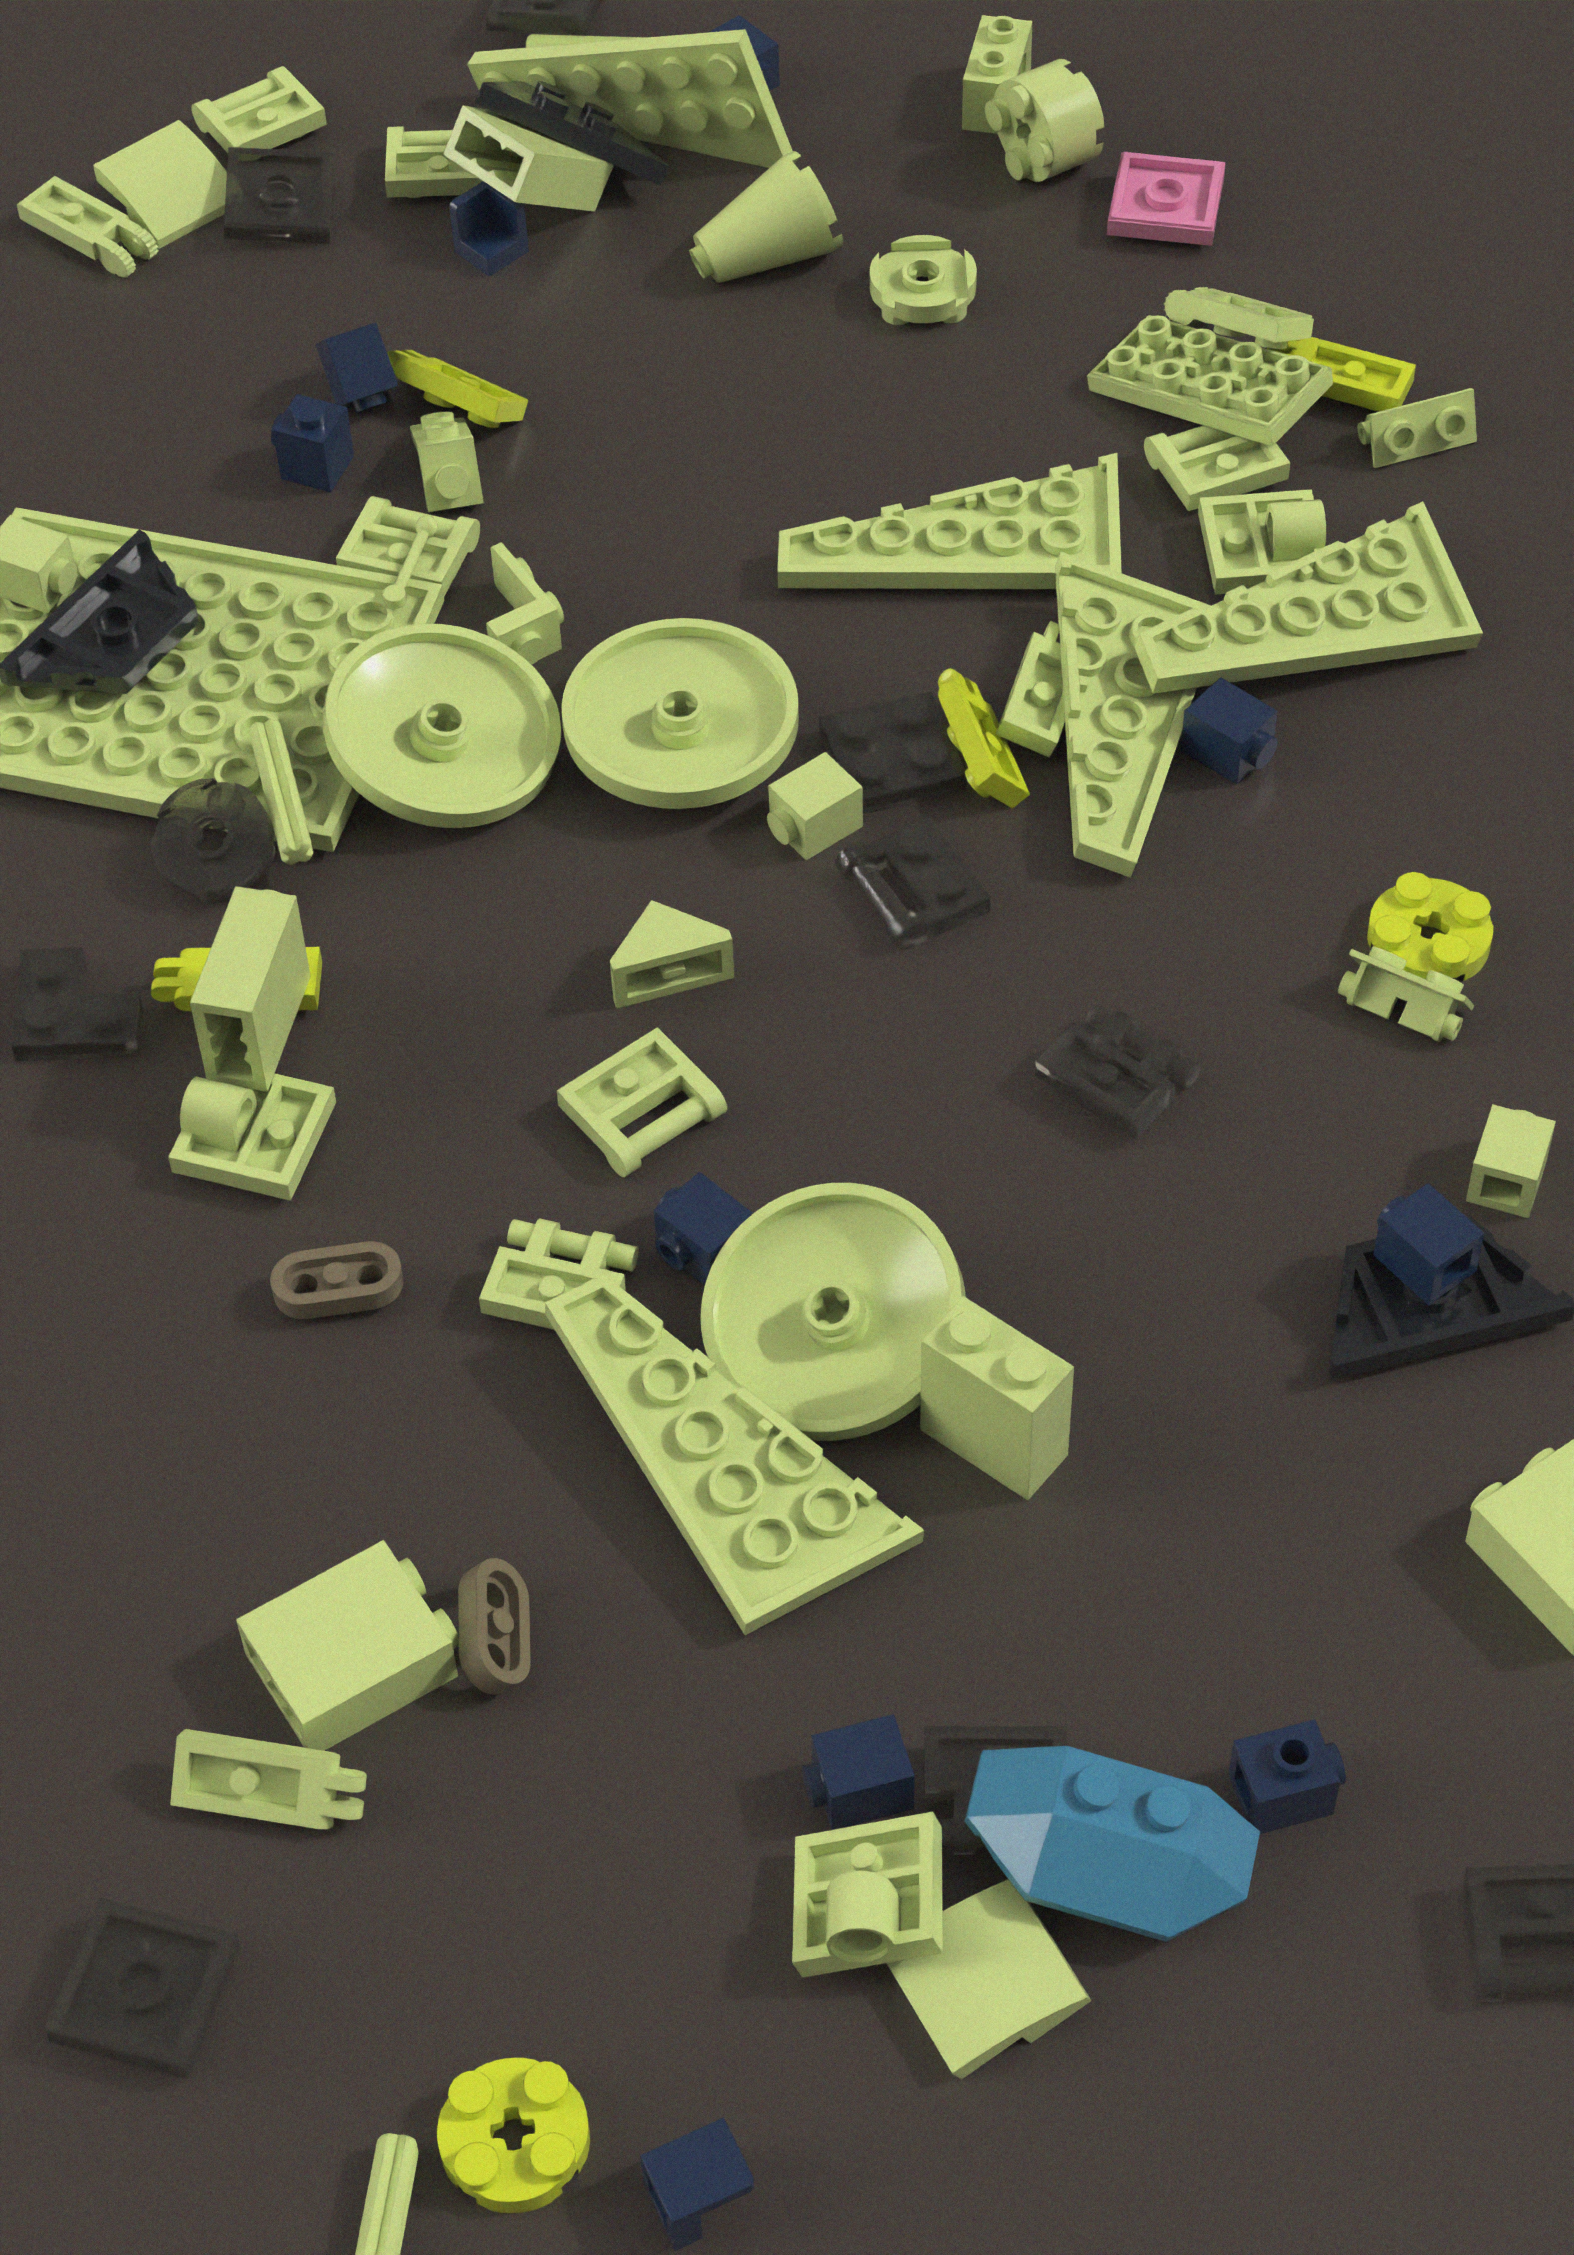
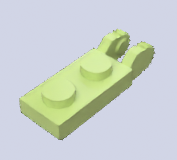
[17,176,159,278]
[1164,287,1314,349]

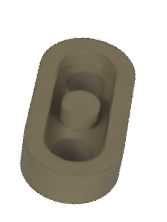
[270,1241,404,1319]
[458,1558,531,1695]

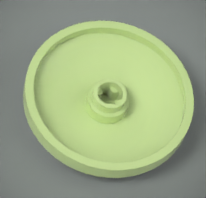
[561,618,799,809]
[323,623,561,828]
[701,1183,966,1441]

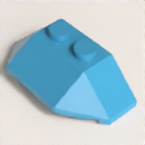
[965,1746,1260,1942]

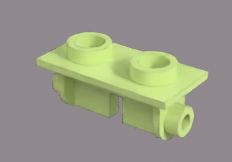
[1357,388,1477,468]
[1338,946,1474,1042]

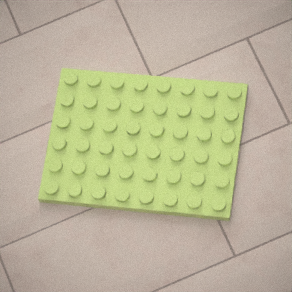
[0,507,445,852]

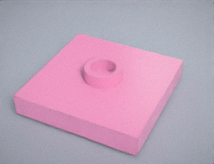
[1107,152,1225,246]

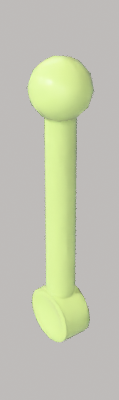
[383,515,438,609]

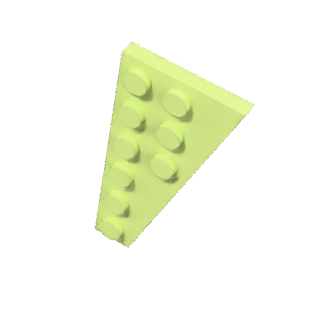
[467,29,792,168]
[778,453,1122,589]
[1135,501,1483,694]
[1055,551,1211,878]
[545,1274,924,1635]

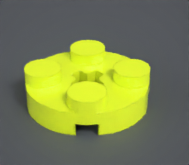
[1367,872,1493,981]
[437,2058,590,2213]

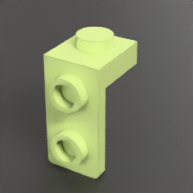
[410,412,484,512]
[486,542,564,665]

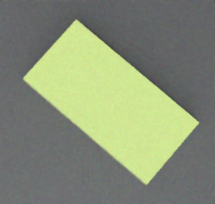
[1087,315,1333,446]

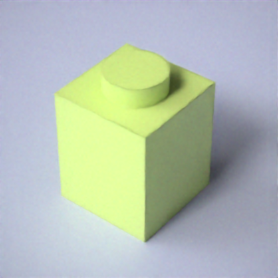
[0,515,78,614]
[767,752,863,861]
[1466,1104,1556,1218]

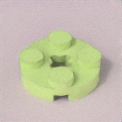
[870,235,977,325]

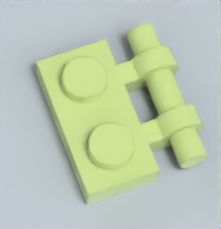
[479,1218,639,1330]

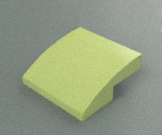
[93,120,244,249]
[887,1879,1091,2080]

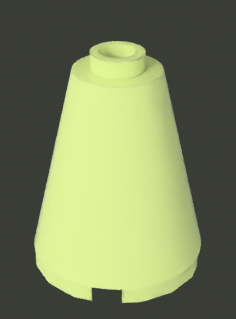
[689,151,843,283]

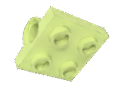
[1198,489,1326,595]
[168,1073,336,1201]
[792,1812,943,1978]

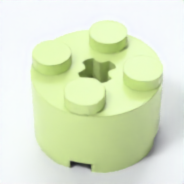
[985,59,1104,182]

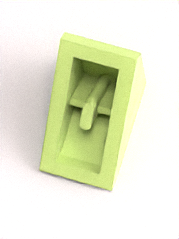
[610,900,734,1009]

